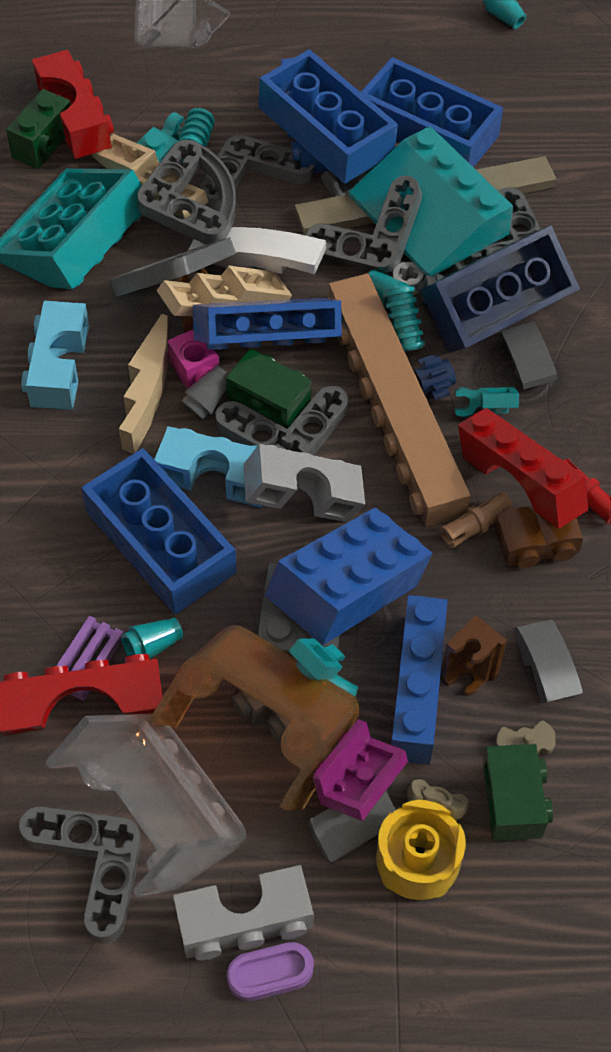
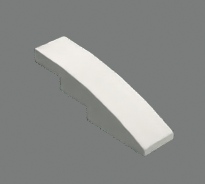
[189,227,326,274]

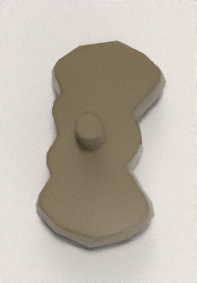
[495,720,556,754]
[407,779,469,820]

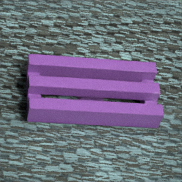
[57,616,123,701]

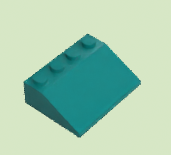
[349,126,513,276]
[0,169,151,289]

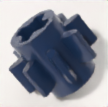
[413,354,456,401]

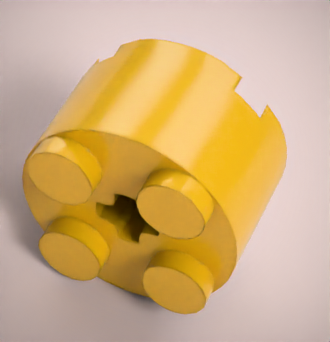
[376,800,465,900]

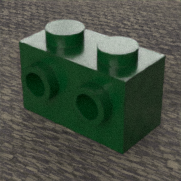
[6,89,71,169]
[226,348,311,429]
[482,744,553,841]

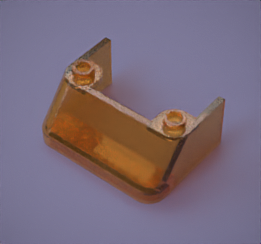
[149,625,359,811]

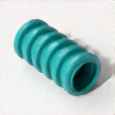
[178,108,215,165]
[383,285,426,352]

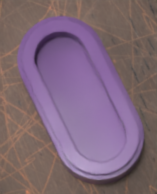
[227,942,314,1001]

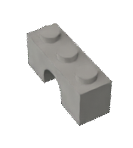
[244,444,365,523]
[173,865,314,960]

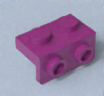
[313,720,408,821]

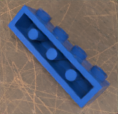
[193,298,342,349]

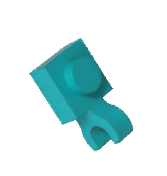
[137,112,185,162]
[454,387,519,417]
[289,638,346,680]

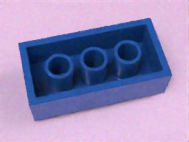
[258,49,398,183]
[361,57,503,168]
[81,448,237,615]
[265,507,433,645]

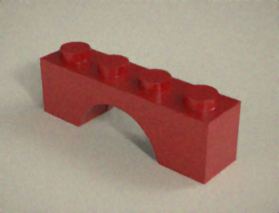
[32,50,114,159]
[458,408,588,529]
[0,654,165,735]

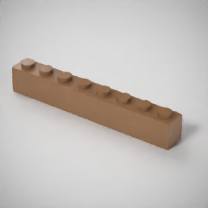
[328,273,471,528]

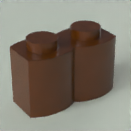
[495,507,583,568]

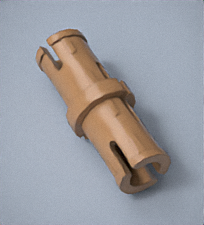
[439,492,514,549]

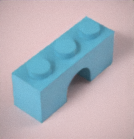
[22,301,89,410]
[154,426,263,508]

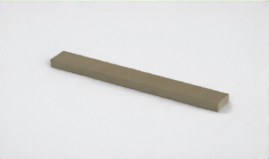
[295,156,557,236]

